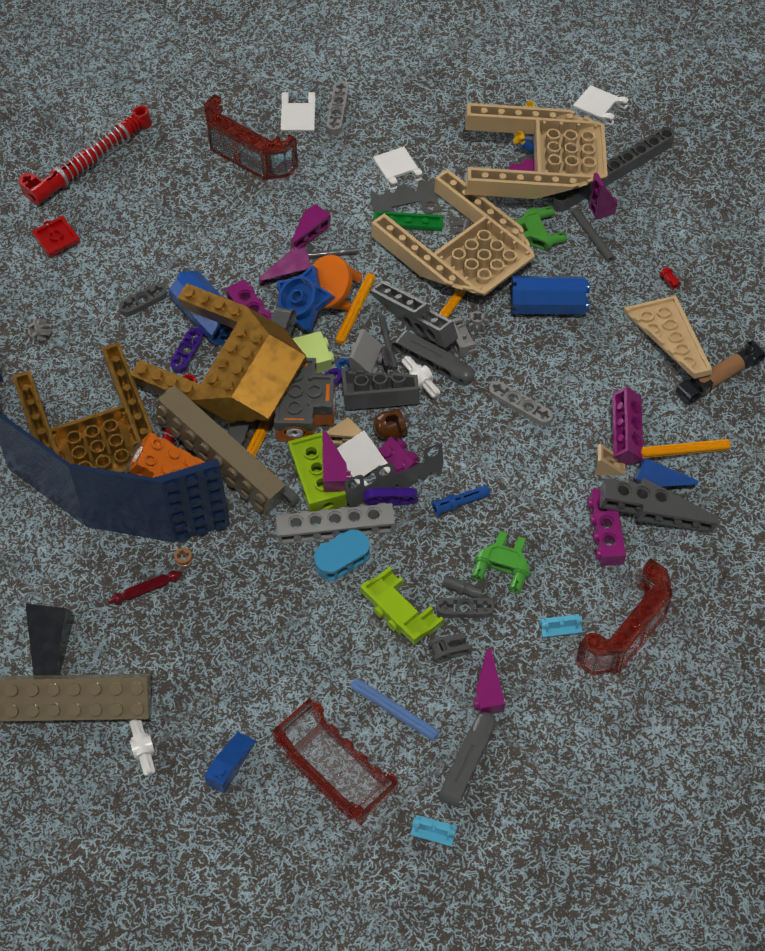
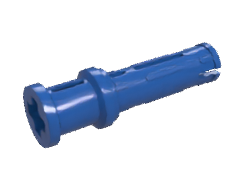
[431,485,490,517]

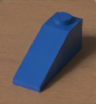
[634,458,699,487]
[204,732,256,794]

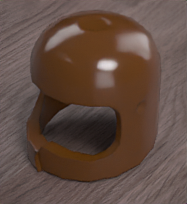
[373,409,408,440]

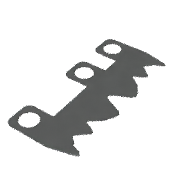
[370,180,441,219]
[344,443,444,507]

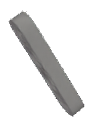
[327,81,349,135]
[489,381,553,426]

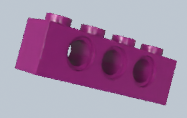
[225,279,272,320]
[612,387,643,465]
[587,489,626,566]

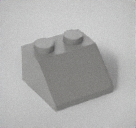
[349,329,384,373]

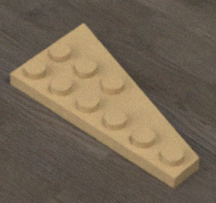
[624,295,712,379]

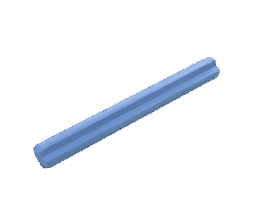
[351,678,439,741]

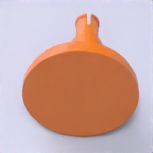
[313,255,362,312]

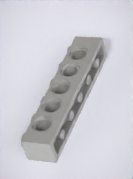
[276,503,395,544]

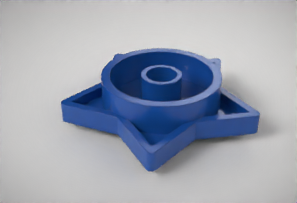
[277,265,335,332]

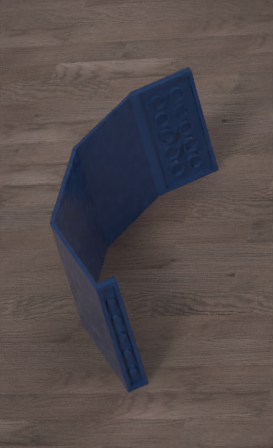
[0,372,230,542]

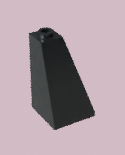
[26,604,75,675]

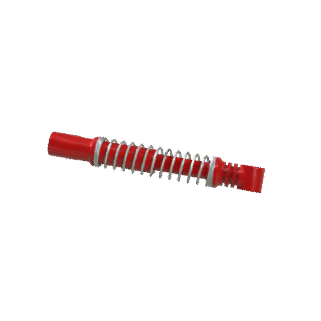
[18,105,152,205]

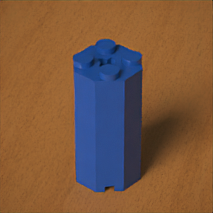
[168,270,234,345]
[511,276,590,315]

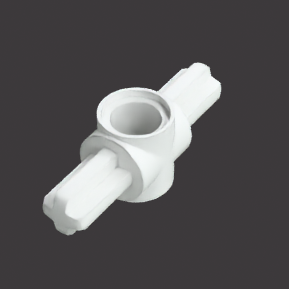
[401,356,440,398]
[129,719,156,776]

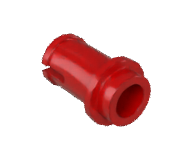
[660,267,681,290]

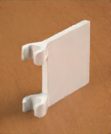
[573,85,629,126]
[281,92,316,131]
[373,146,422,190]
[337,430,390,486]

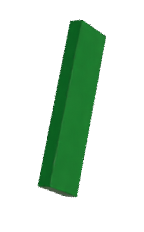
[373,211,444,232]

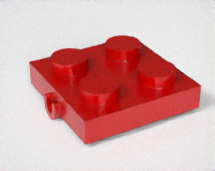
[32,216,80,258]

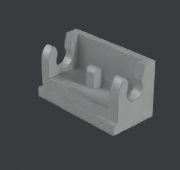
[451,317,478,358]

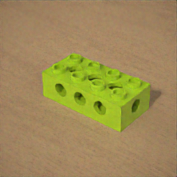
[287,432,347,512]

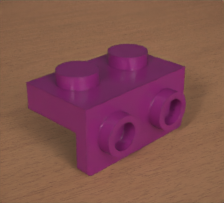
[379,436,421,474]

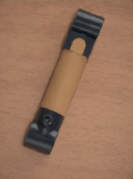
[676,340,765,405]

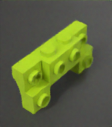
[360,566,444,645]

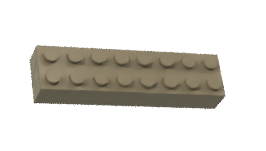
[156,385,286,516]
[0,674,152,721]

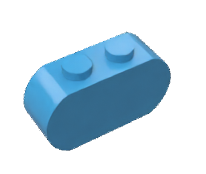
[314,529,370,581]

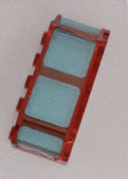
[204,94,298,180]

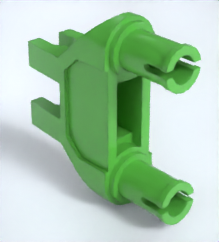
[514,205,567,250]
[471,531,530,594]

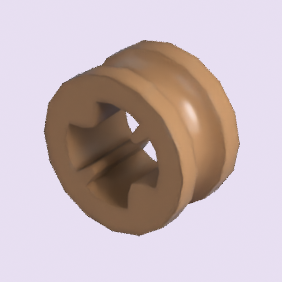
[174,548,192,567]

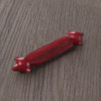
[108,570,183,605]

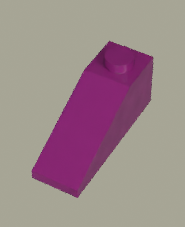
[589,173,618,220]
[291,204,331,249]
[258,247,311,285]
[322,432,351,491]
[473,648,505,714]

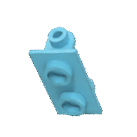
[539,614,583,638]
[410,815,457,847]

